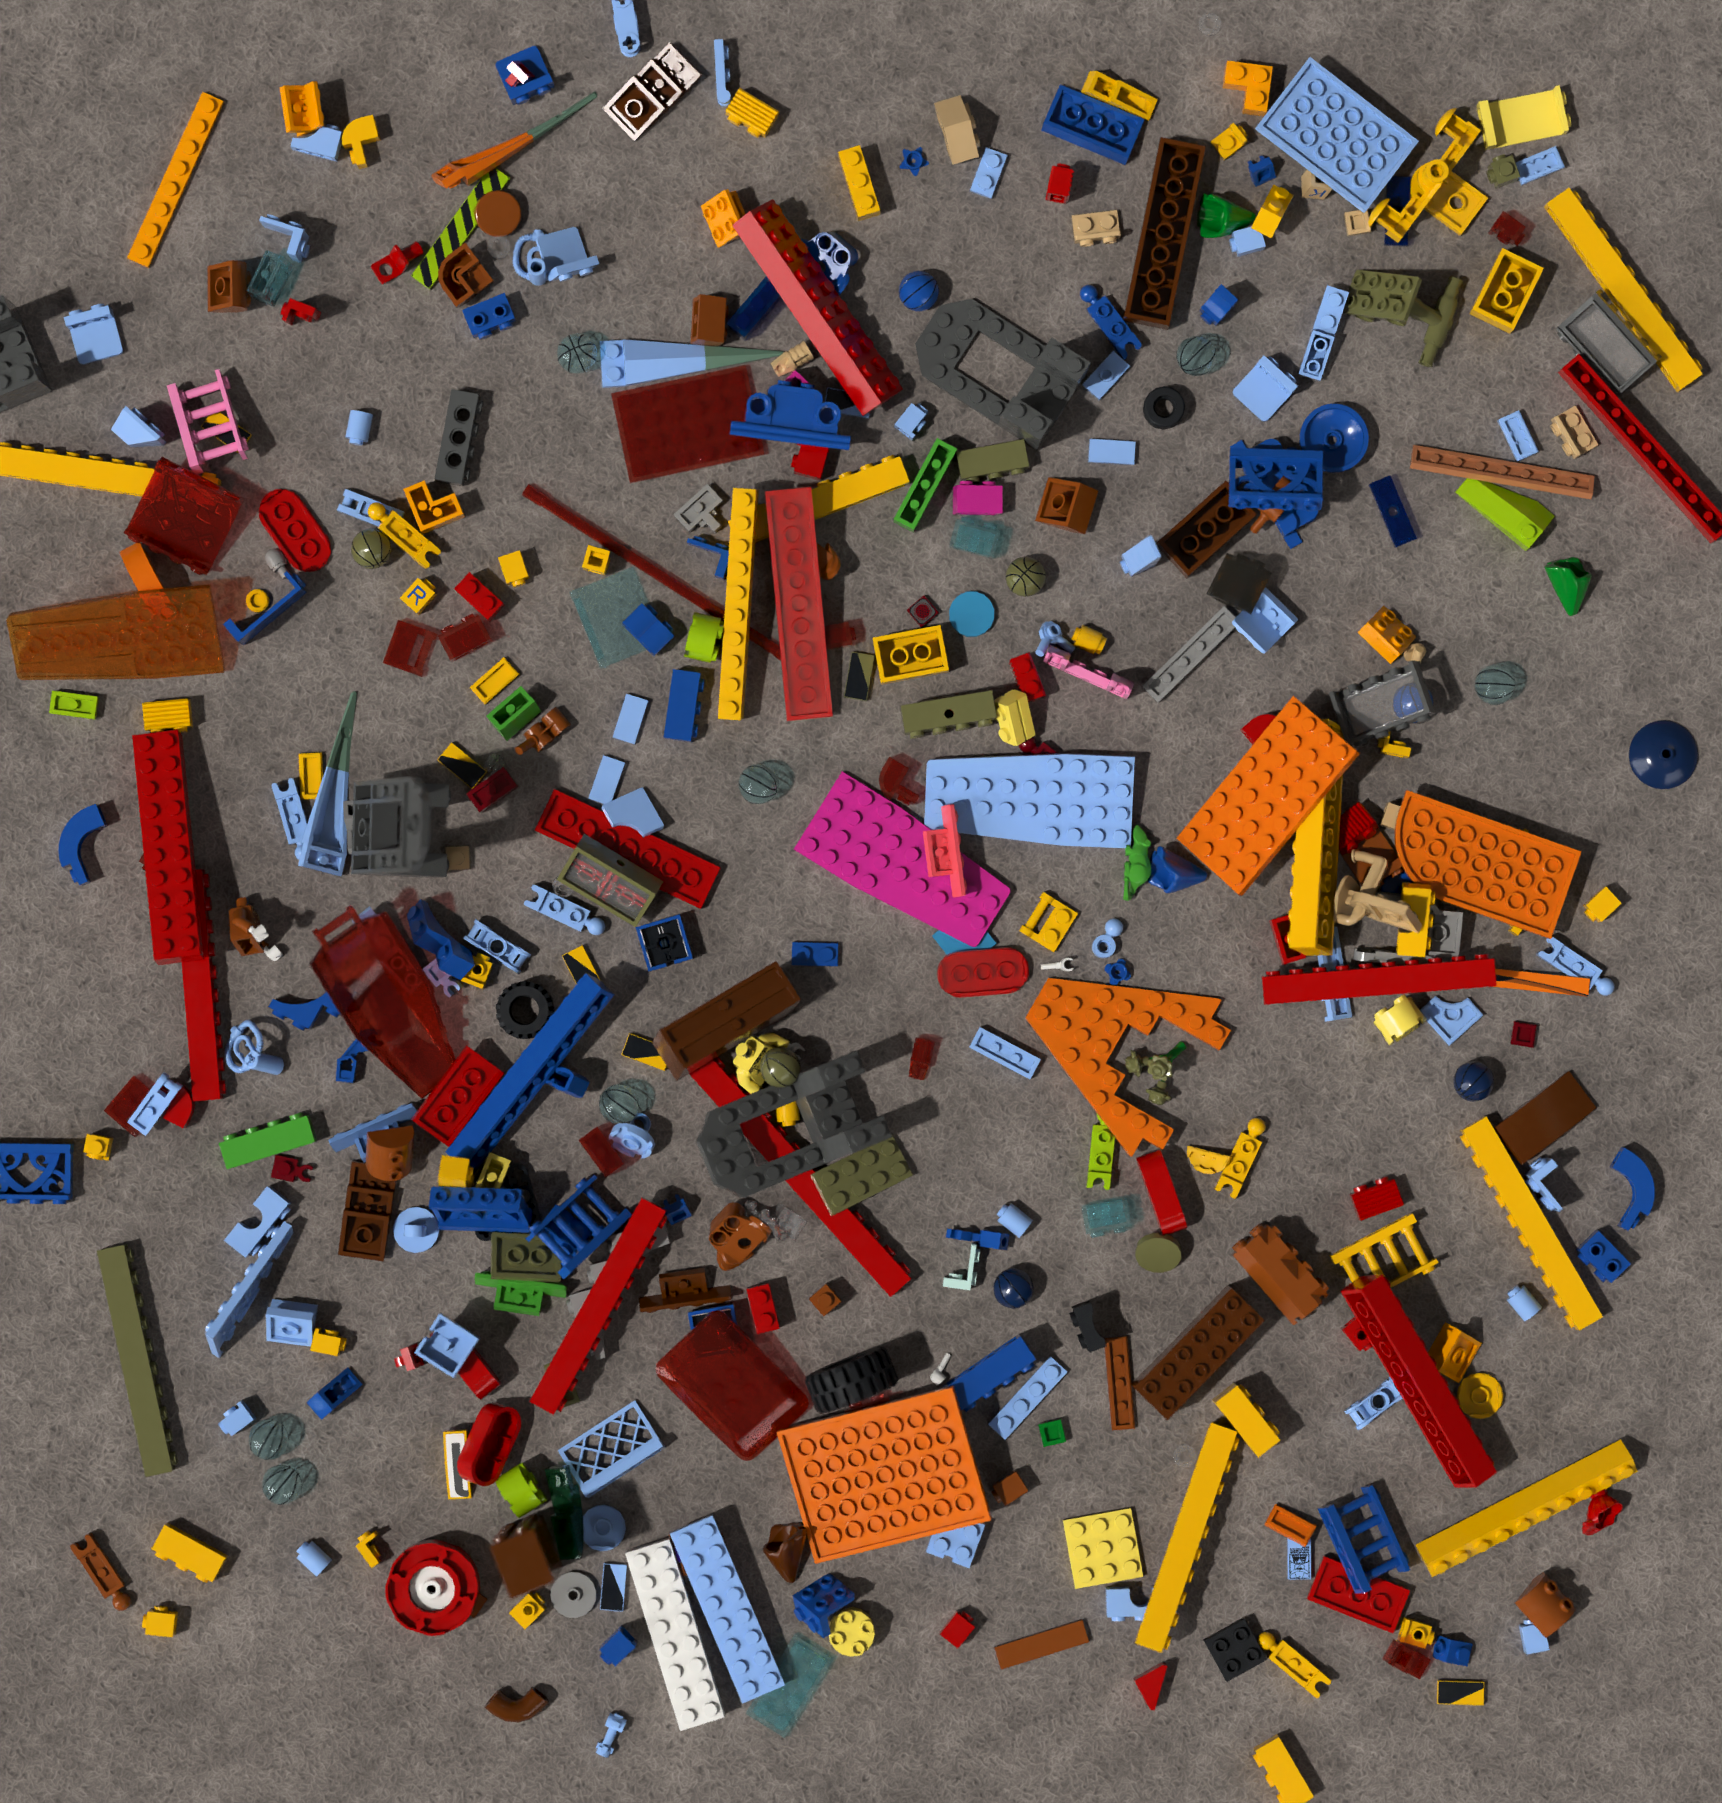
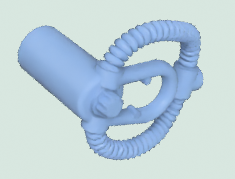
[512,230,549,286]
[224,1020,284,1075]

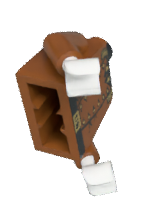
[229,897,283,961]

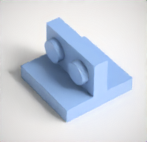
[266,1299,318,1347]

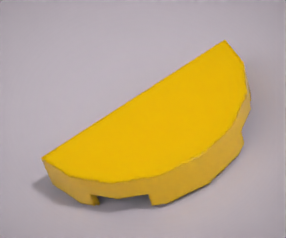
[1187,1145,1232,1174]

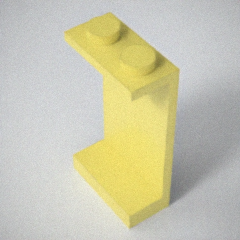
[1476,85,1571,150]

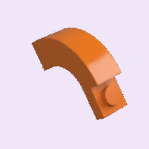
[120,541,180,624]

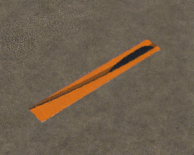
[1493,969,1590,997]

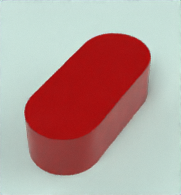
[1136,1149,1187,1236]
[430,1332,501,1400]
[457,1402,521,1486]

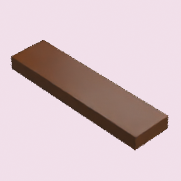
[1104,1336,1135,1431]
[994,1619,1089,1670]

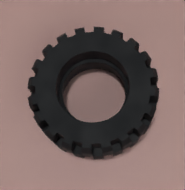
[805,1346,898,1414]

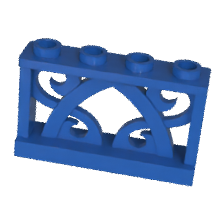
[1229,448,1323,511]
[0,1143,74,1204]
[429,1187,533,1233]

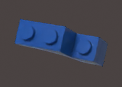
[406,899,475,980]
[268,980,358,1031]

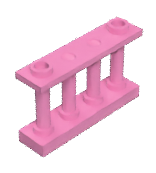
[167,369,249,475]

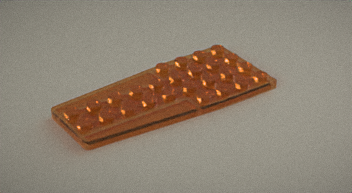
[6,585,225,680]

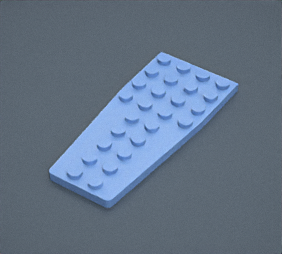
[924,753,1135,848]

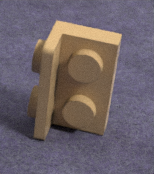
[1071,210,1121,247]
[1550,405,1598,459]

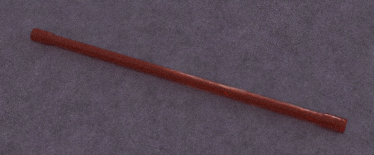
[522,484,781,661]

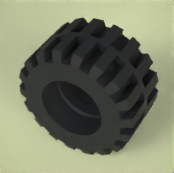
[495,981,555,1039]

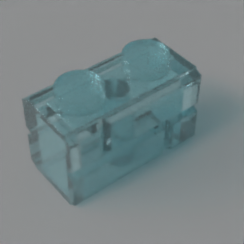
[246,250,294,307]
[949,517,1001,559]
[1081,1198,1132,1238]

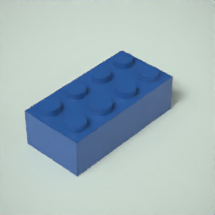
[943,1334,1036,1412]

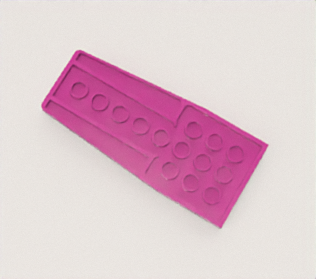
[794,771,1010,947]

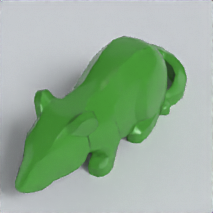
[1123,825,1152,901]

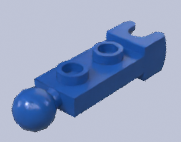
[1080,285,1142,360]

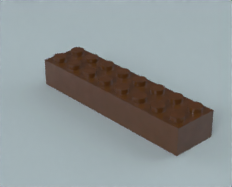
[1123,137,1206,330]

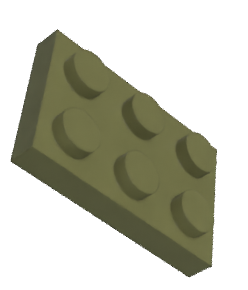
[491,1232,561,1282]

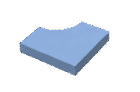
[602,787,664,837]
[1420,996,1483,1046]

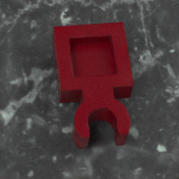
[271,1155,314,1182]

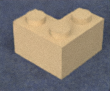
[934,95,981,165]

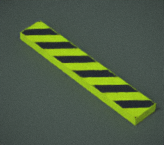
[411,168,510,290]

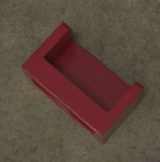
[466,767,518,814]

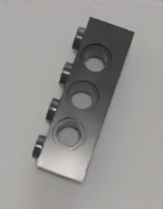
[435,389,483,486]

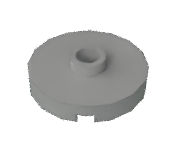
[550,1571,596,1618]

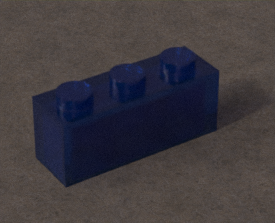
[727,276,781,341]

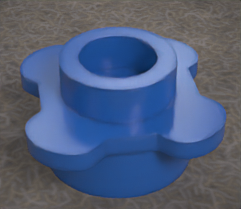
[1104,959,1131,985]

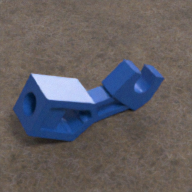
[336,1031,376,1083]
[946,1228,1010,1250]

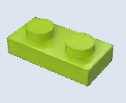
[49,690,99,720]

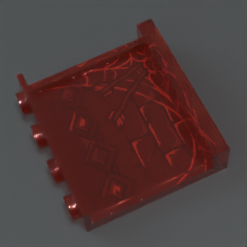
[124,457,245,575]

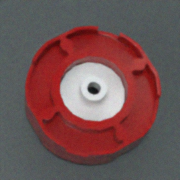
[385,1539,480,1636]

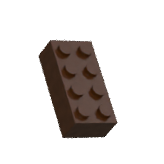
[1156,481,1257,579]

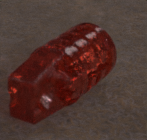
[909,1037,936,1080]

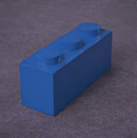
[664,669,705,742]

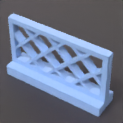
[558,1400,666,1498]

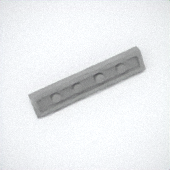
[1142,606,1236,703]

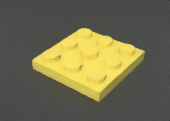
[1063,1508,1143,1589]

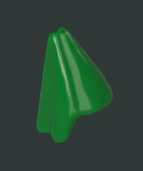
[1197,193,1256,238]
[1544,557,1592,616]

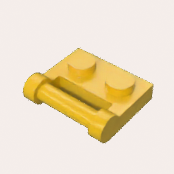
[1019,892,1078,953]

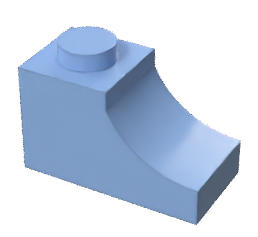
[290,124,343,162]

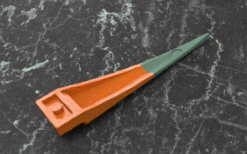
[431,91,598,189]

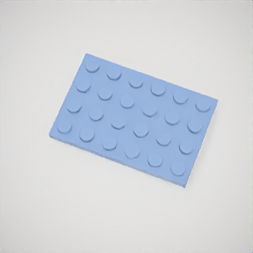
[1255,57,1419,213]

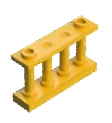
[1329,1213,1439,1288]

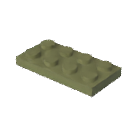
[810,1135,913,1217]

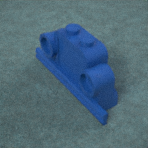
[730,380,851,450]
[1230,439,1318,549]

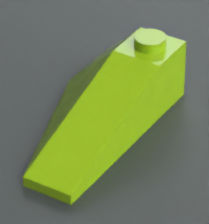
[1455,478,1555,551]

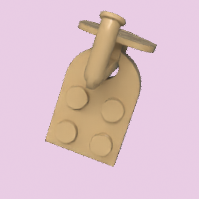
[1333,849,1422,933]

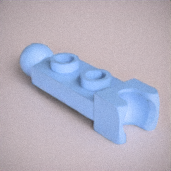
[272,778,308,860]
[524,884,605,935]
[1536,937,1614,996]

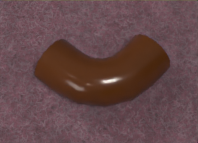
[484,1687,549,1723]

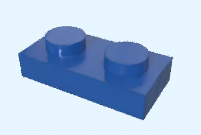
[792,942,838,966]

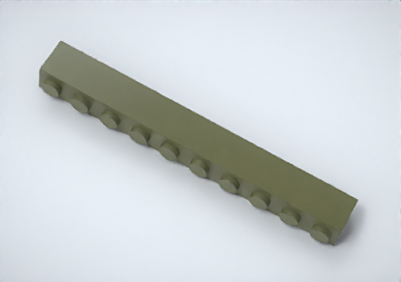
[97,1244,178,1477]

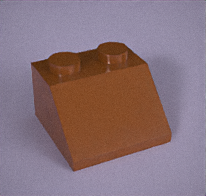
[1035,477,1098,534]

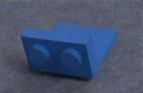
[496,46,555,105]
[792,1574,855,1638]

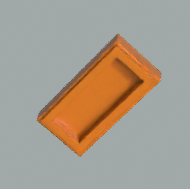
[1264,1504,1316,1547]

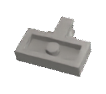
[673,484,723,533]

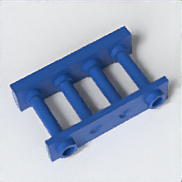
[526,1175,632,1279]
[1318,1485,1410,1594]

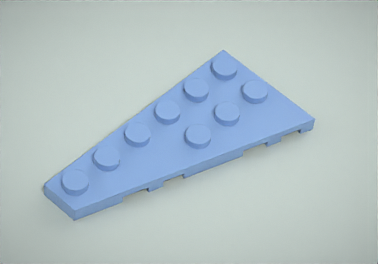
[205,1221,294,1358]

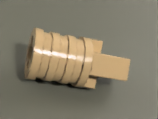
[771,341,814,377]

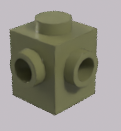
[1486,154,1520,189]

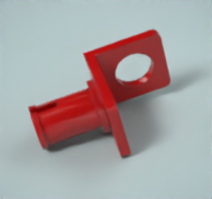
[371,242,423,285]

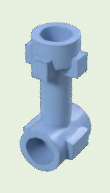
[596,1713,627,1758]

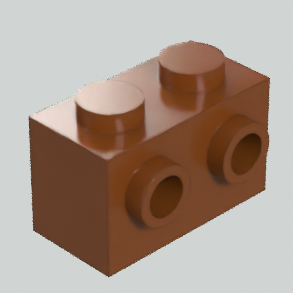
[690,294,729,346]

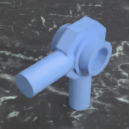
[1035,621,1075,657]

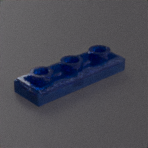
[1384,176,1411,247]
[1369,475,1417,548]

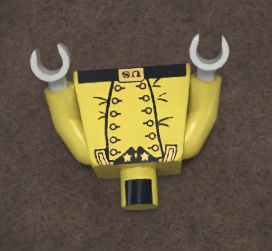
[733,1033,805,1094]

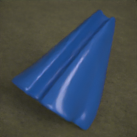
[1148,846,1208,893]

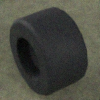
[1143,386,1185,430]

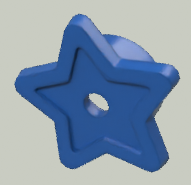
[899,147,929,176]

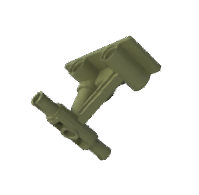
[1342,270,1463,368]

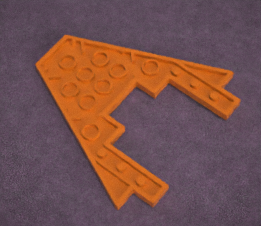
[1025,978,1231,1157]

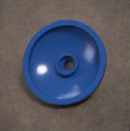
[1299,404,1369,473]

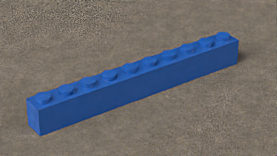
[445,973,614,1174]

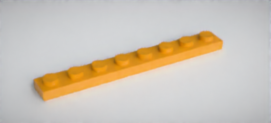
[127,92,224,268]

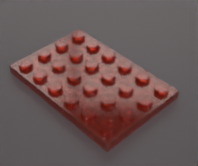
[611,365,765,484]

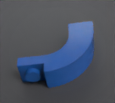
[58,804,108,886]
[1610,1147,1655,1231]

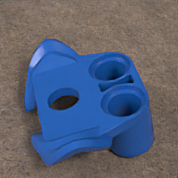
[801,232,858,295]

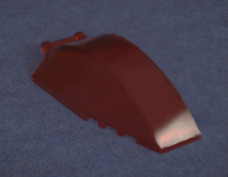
[309,905,456,1099]

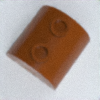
[207,260,251,313]
[365,1126,414,1181]
[1515,1573,1576,1638]

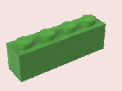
[893,438,957,533]
[219,1112,317,1169]

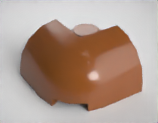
[438,243,494,308]

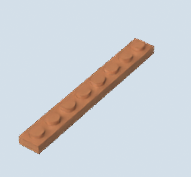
[1410,445,1594,499]

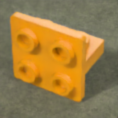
[280,81,324,137]
[701,189,745,248]
[1357,606,1416,664]

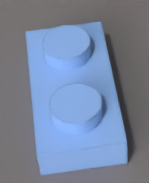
[970,147,1007,199]

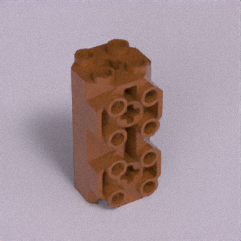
[1232,1224,1329,1325]

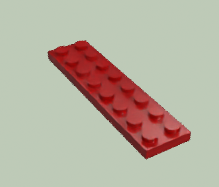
[535,789,721,909]

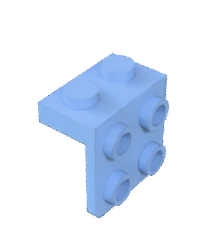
[259,214,310,263]
[536,227,599,282]
[64,303,123,364]
[1233,356,1298,422]
[1232,587,1298,654]
[1524,1157,1563,1212]

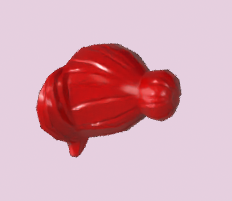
[1582,1489,1623,1535]

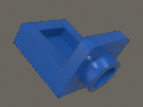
[1433,1635,1473,1666]

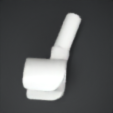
[1041,958,1074,972]
[930,1353,951,1385]

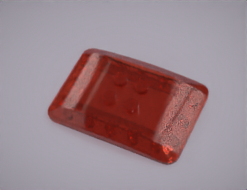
[656,1310,809,1461]

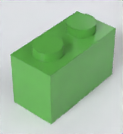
[486,686,541,741]

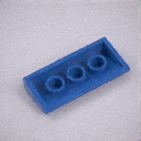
[1041,84,1145,165]

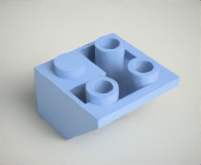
[111,406,166,447]

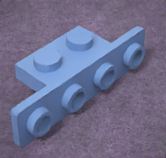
[328,1103,417,1162]

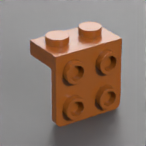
[1341,829,1404,888]

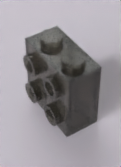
[1206,553,1272,614]

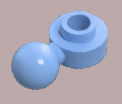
[1092,918,1123,959]

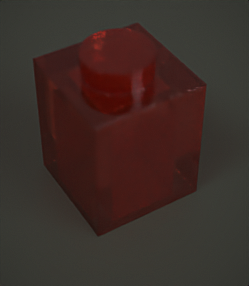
[824,622,856,651]

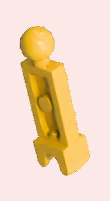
[368,502,441,569]
[1214,1117,1266,1199]
[1257,1632,1332,1698]

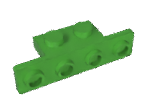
[475,1271,567,1316]

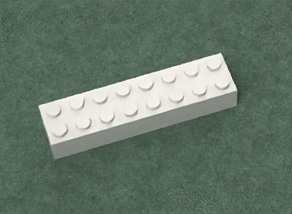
[625,1537,725,1731]

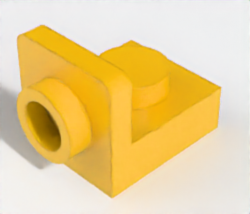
[1210,123,1247,160]
[1377,731,1411,759]
[356,1530,381,1568]

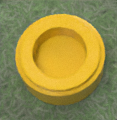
[246,589,269,613]

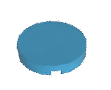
[949,591,994,637]

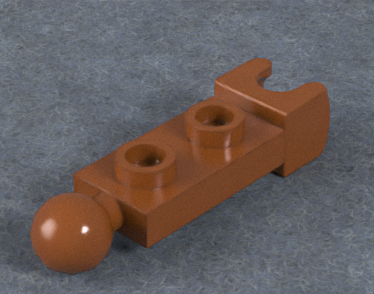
[70,1532,131,1611]

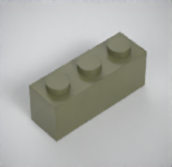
[956,439,1029,483]

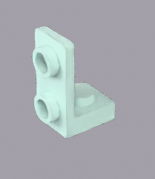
[943,1243,980,1290]

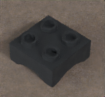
[1069,1300,1107,1353]
[1203,1617,1267,1682]

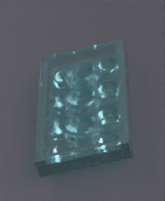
[745,1634,834,1738]

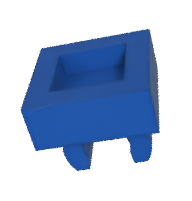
[1248,155,1276,187]
[664,1194,692,1225]

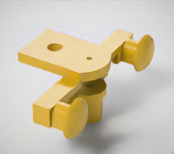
[1368,108,1488,243]

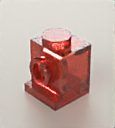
[1488,211,1525,246]

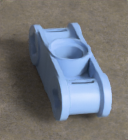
[612,0,640,57]
[463,919,531,974]
[1344,1377,1403,1430]

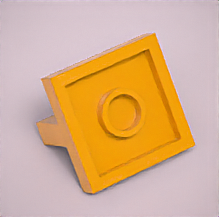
[1428,1322,1482,1383]

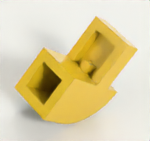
[342,115,380,169]

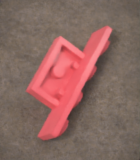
[923,804,967,898]

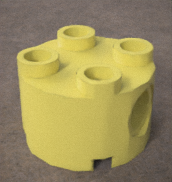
[1373,994,1427,1045]
[829,1607,875,1656]

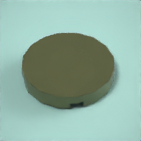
[1135,1233,1181,1273]

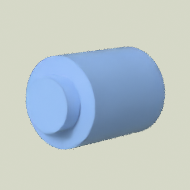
[345,410,373,446]
[996,1203,1033,1238]
[1506,1285,1542,1322]
[296,1541,332,1577]

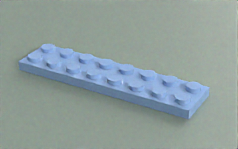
[670,1514,785,1704]

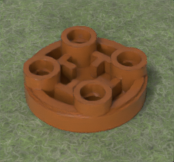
[474,190,521,237]

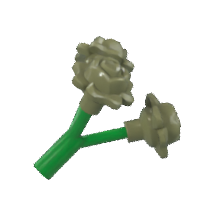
[1125,1041,1186,1105]

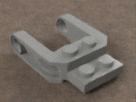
[1353,891,1463,965]

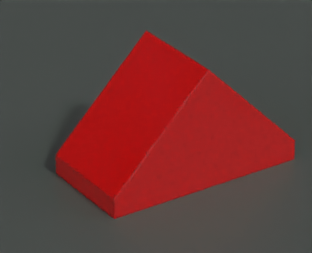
[1133,1662,1167,1711]

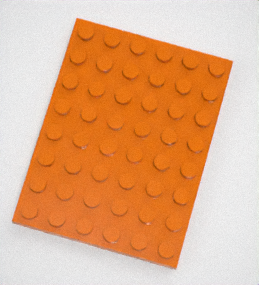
[776,1386,992,1564]

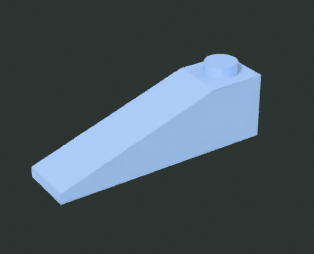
[1119,536,1161,577]

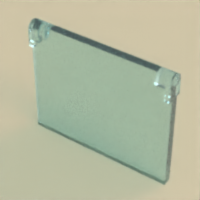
[569,567,648,669]

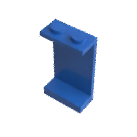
[223,571,307,646]

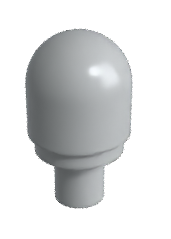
[265,549,289,579]

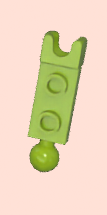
[1086,1113,1115,1190]

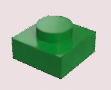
[1038,1419,1066,1447]

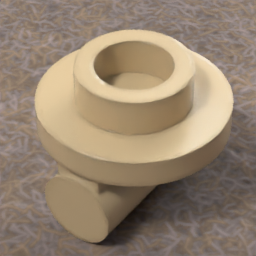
[1403,643,1426,664]

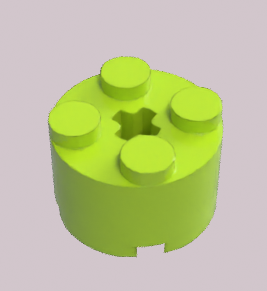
[684,612,724,663]
[495,1462,547,1518]

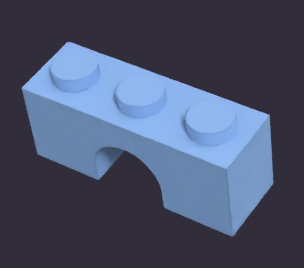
[224,1186,291,1258]
[1105,1586,1177,1621]

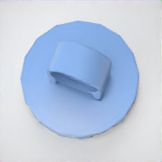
[609,1113,655,1158]
[393,1207,440,1253]

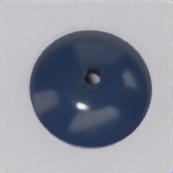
[1629,720,1698,789]

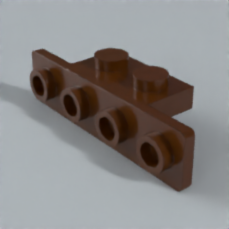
[639,1268,732,1313]

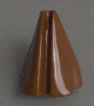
[763,1523,807,1583]

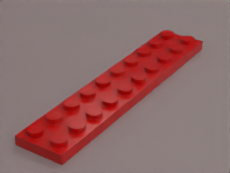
[765,486,833,721]

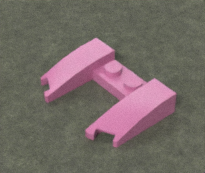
[1043,645,1134,699]

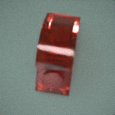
[879,757,920,806]
[1382,1638,1431,1680]

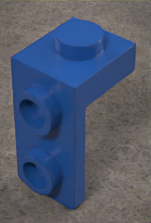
[687,536,729,580]

